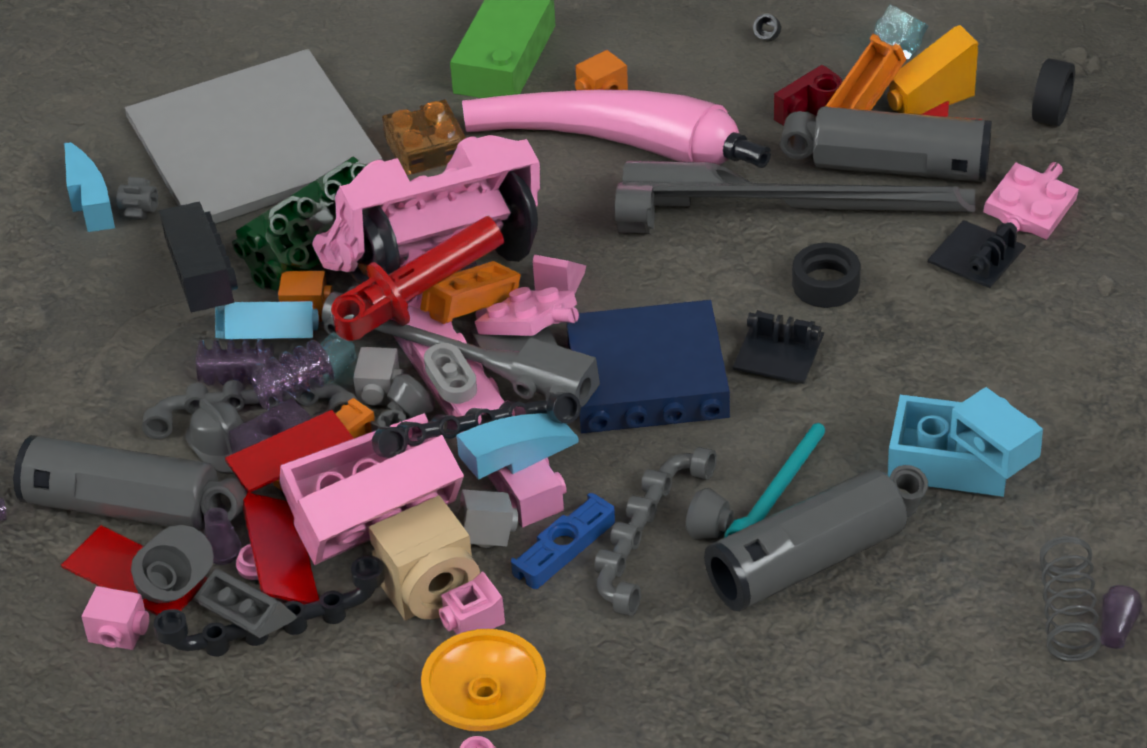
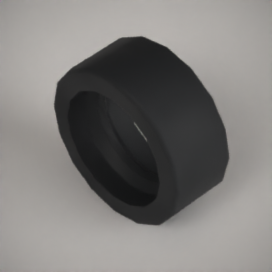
[1032,58,1075,126]
[792,242,861,308]

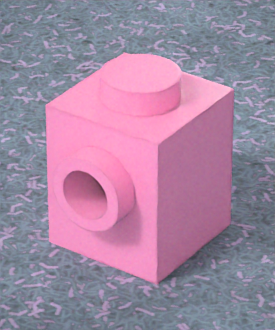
[81,586,149,650]

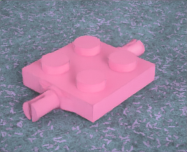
[983,162,1079,240]
[475,287,579,336]

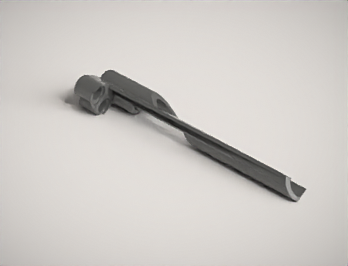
[615,161,975,234]

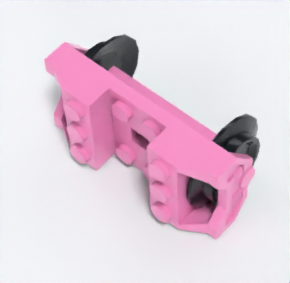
[312,135,540,284]

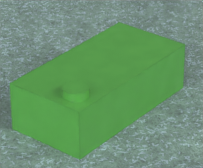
[450,0,556,98]

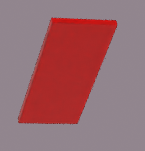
[225,410,354,493]

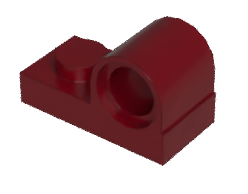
[774,65,843,126]

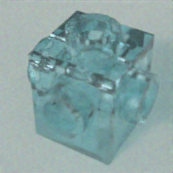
[874,4,929,60]

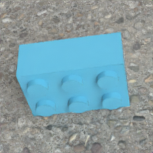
[888,394,1007,497]

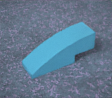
[64,142,115,232]
[456,413,579,480]

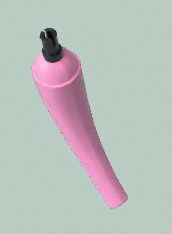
[462,90,771,168]

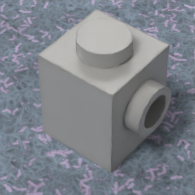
[353,347,404,406]
[457,489,518,548]

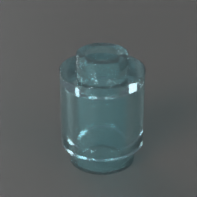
[303,333,356,384]

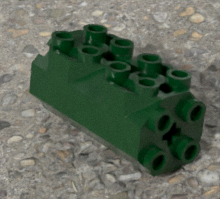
[232,156,367,290]

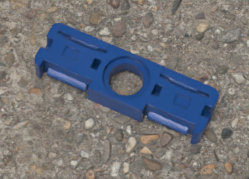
[511,493,615,589]

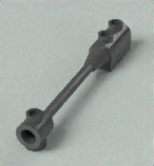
[322,286,600,407]

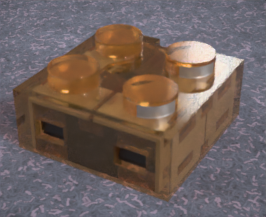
[382,99,466,175]

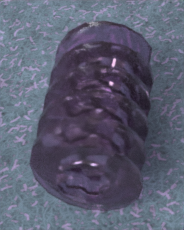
[196,338,275,386]
[251,340,335,410]

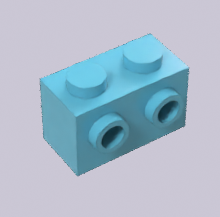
[950,387,1043,479]

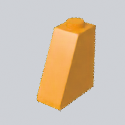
[887,25,978,115]

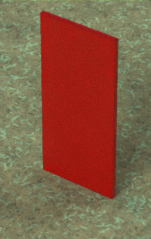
[243,492,319,604]
[61,525,208,615]

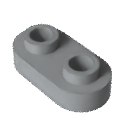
[424,343,477,404]

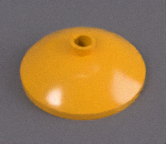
[421,629,546,731]

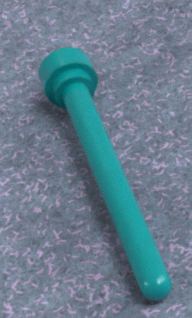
[725,423,825,537]

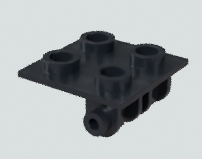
[927,220,1026,288]
[733,310,824,384]

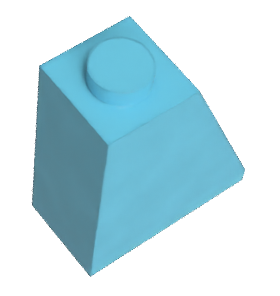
[215,301,319,339]

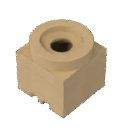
[369,495,480,621]

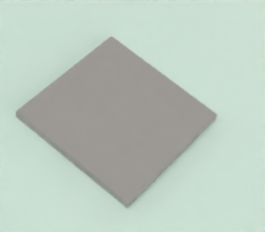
[125,49,383,224]

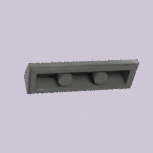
[193,568,297,638]

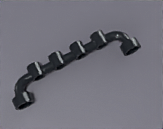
[372,392,581,458]
[154,556,385,657]

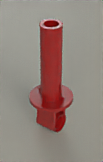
[331,216,504,341]

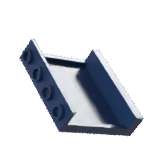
[566,300,730,434]

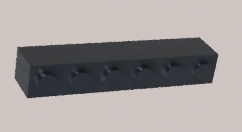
[159,201,238,313]

